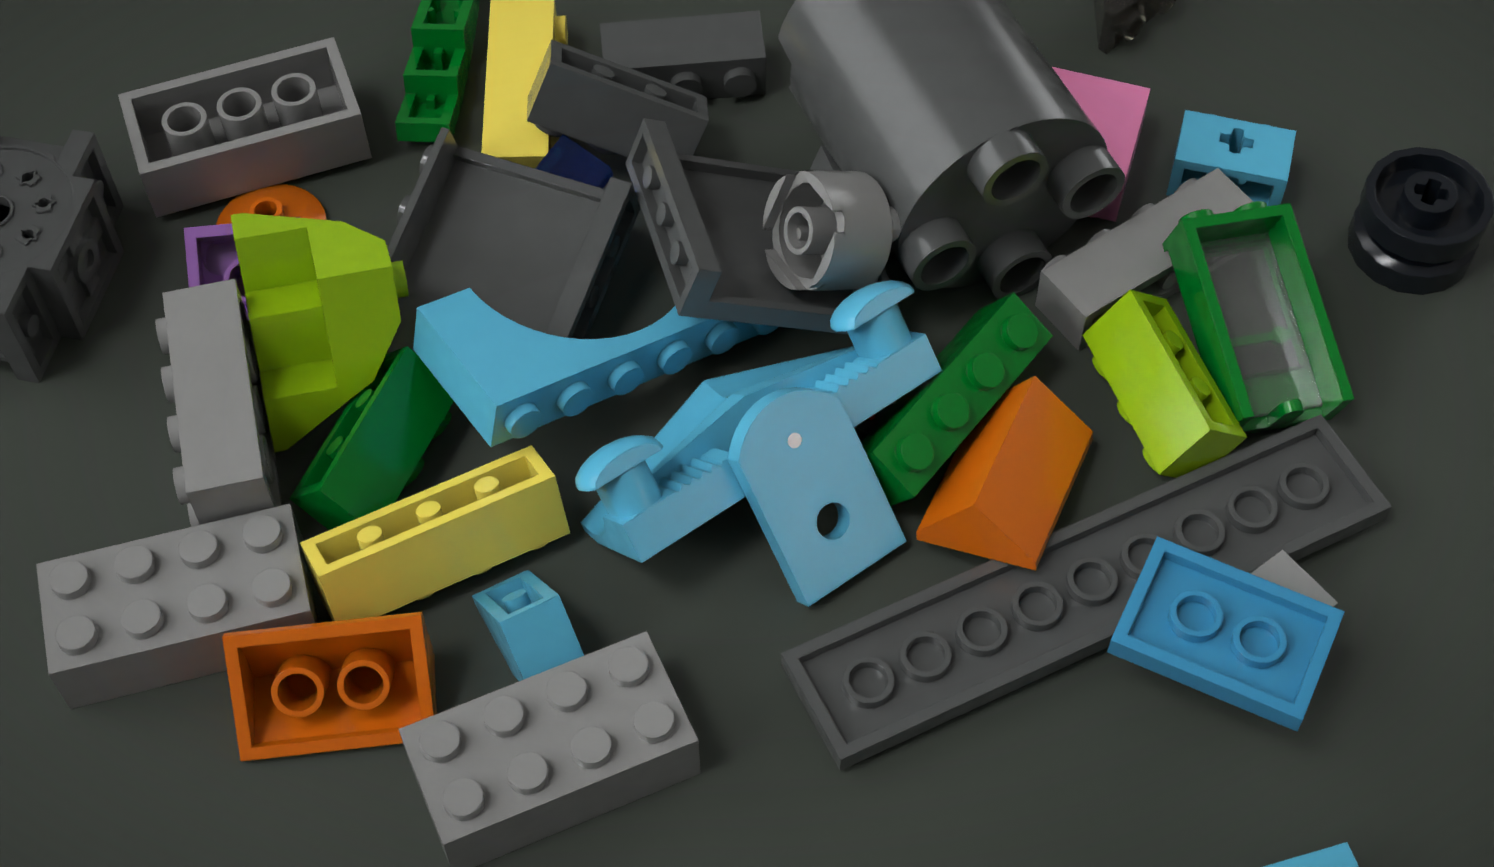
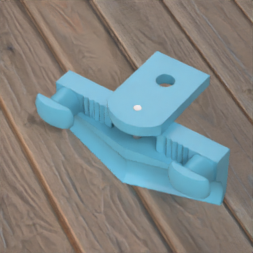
[575,280,942,607]

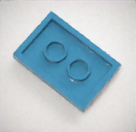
[1107,536,1345,732]

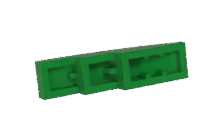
[395,0,480,142]

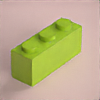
[1083,289,1247,478]

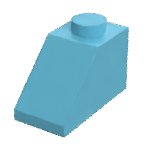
[472,570,584,681]

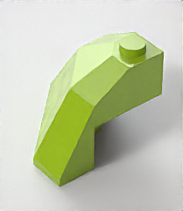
[231,213,409,452]

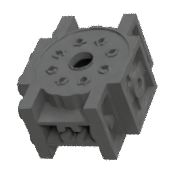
[0,129,124,383]

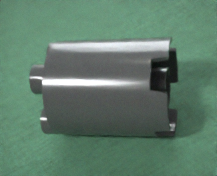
[778,0,1125,299]

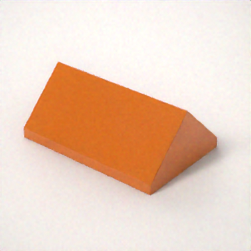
[916,376,1093,571]
[222,612,437,762]

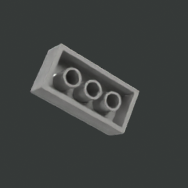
[118,37,372,218]
[155,279,282,527]
[36,504,320,709]
[398,631,701,867]

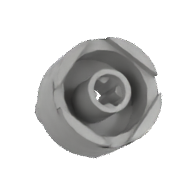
[763,170,901,291]

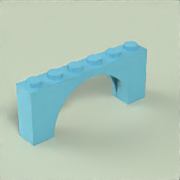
[413,288,778,447]

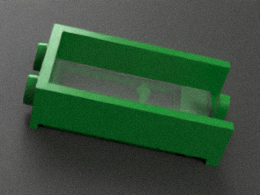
[1162,201,1354,434]

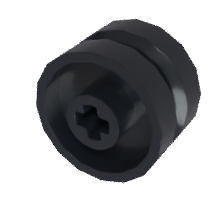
[1348,147,1494,295]

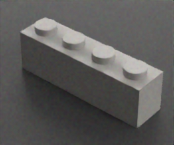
[1035,168,1253,351]

